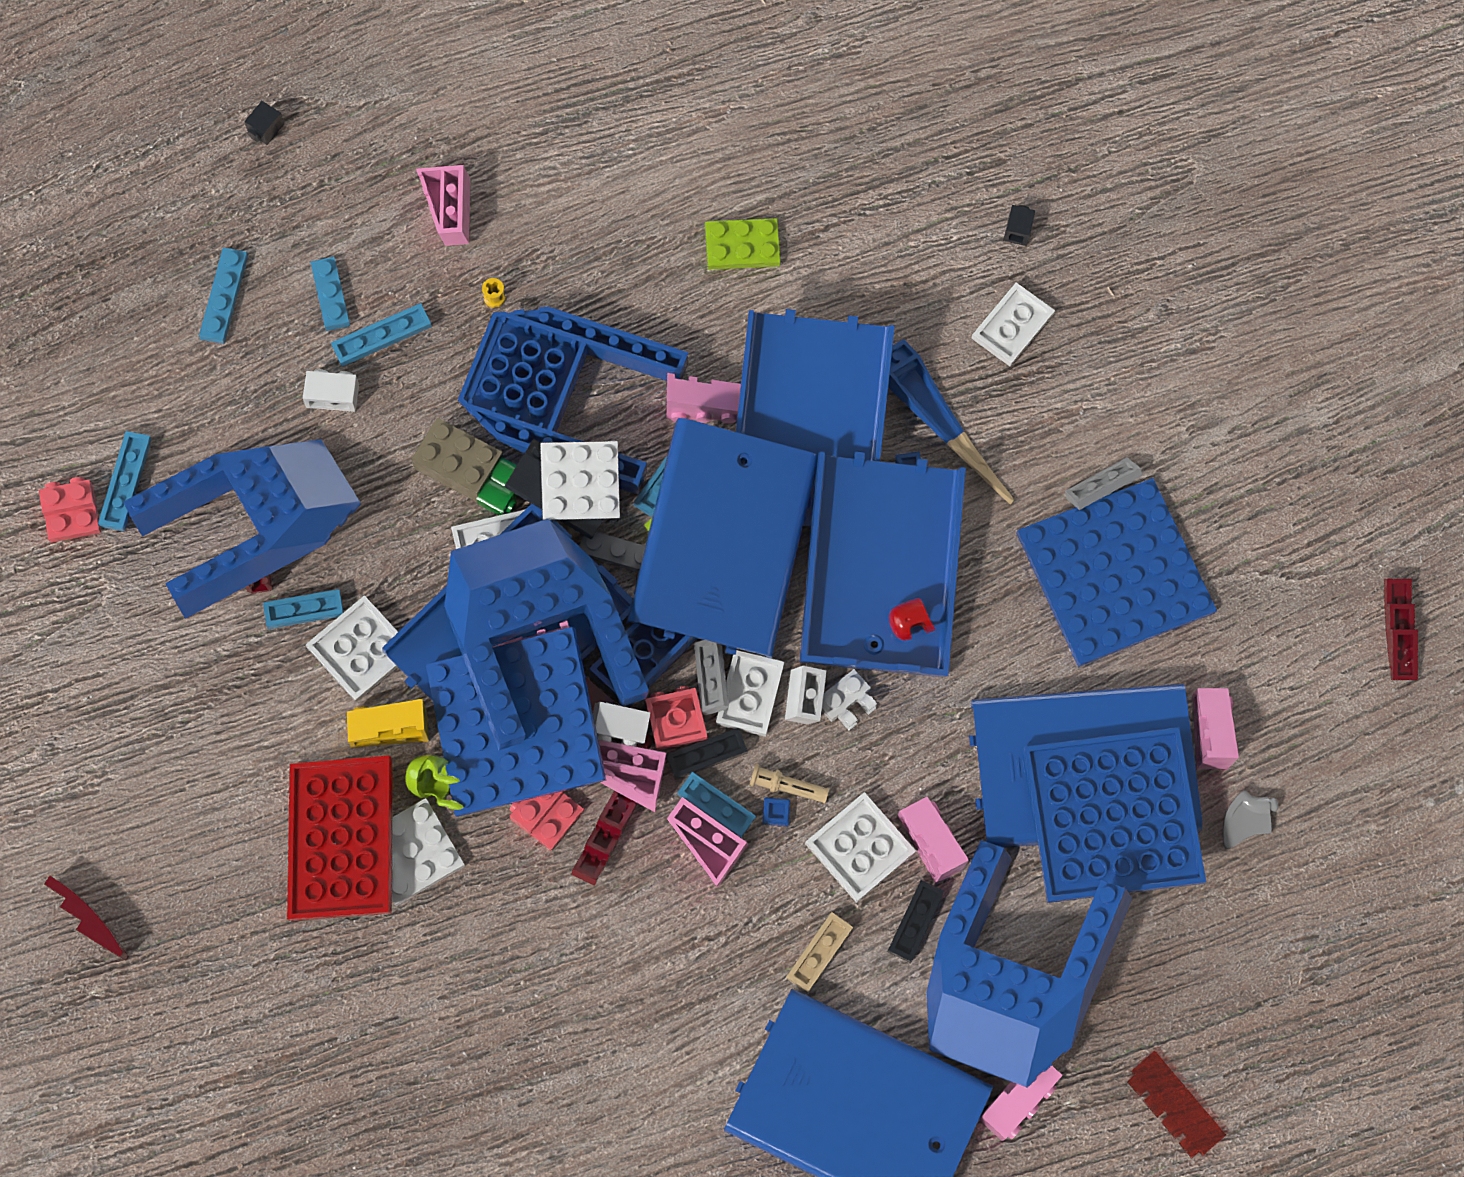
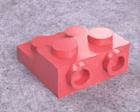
[39,477,101,543]
[645,686,707,750]
[509,791,584,851]

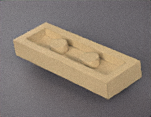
[786,912,853,993]

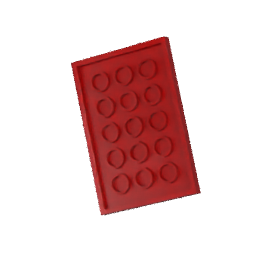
[287,755,393,921]

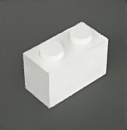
[303,369,359,412]
[785,666,826,724]
[593,702,650,747]

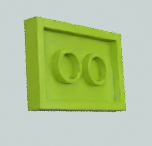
[705,218,780,270]

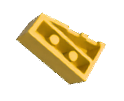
[347,699,429,748]

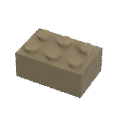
[412,418,503,502]

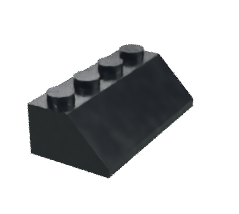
[504,439,620,539]

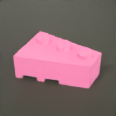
[598,740,666,812]
[667,797,749,887]
[979,1066,1063,1141]

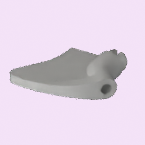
[1223,790,1278,849]

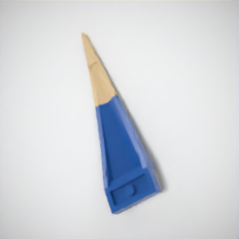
[888,339,1014,504]

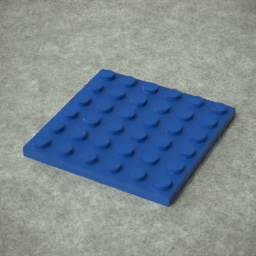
[1016,478,1217,667]
[426,627,607,817]
[1023,727,1206,903]

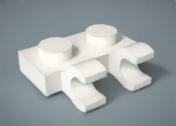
[822,669,877,731]

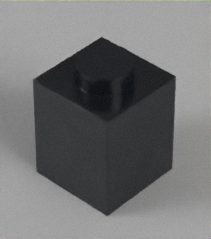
[244,101,284,145]
[1003,205,1036,246]

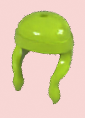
[405,755,464,810]

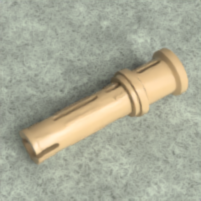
[749,763,829,804]

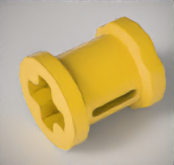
[482,278,505,308]

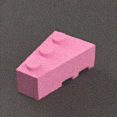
[416,165,470,246]
[667,373,741,423]
[1192,688,1239,769]
[898,797,969,884]

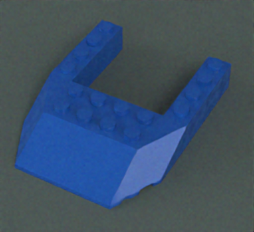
[458,306,688,495]
[123,439,361,619]
[444,519,649,751]
[926,840,1132,1088]

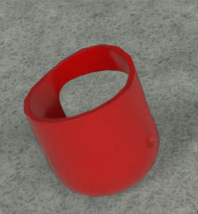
[889,597,935,641]

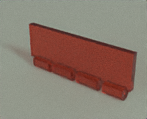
[1127,1051,1226,1158]

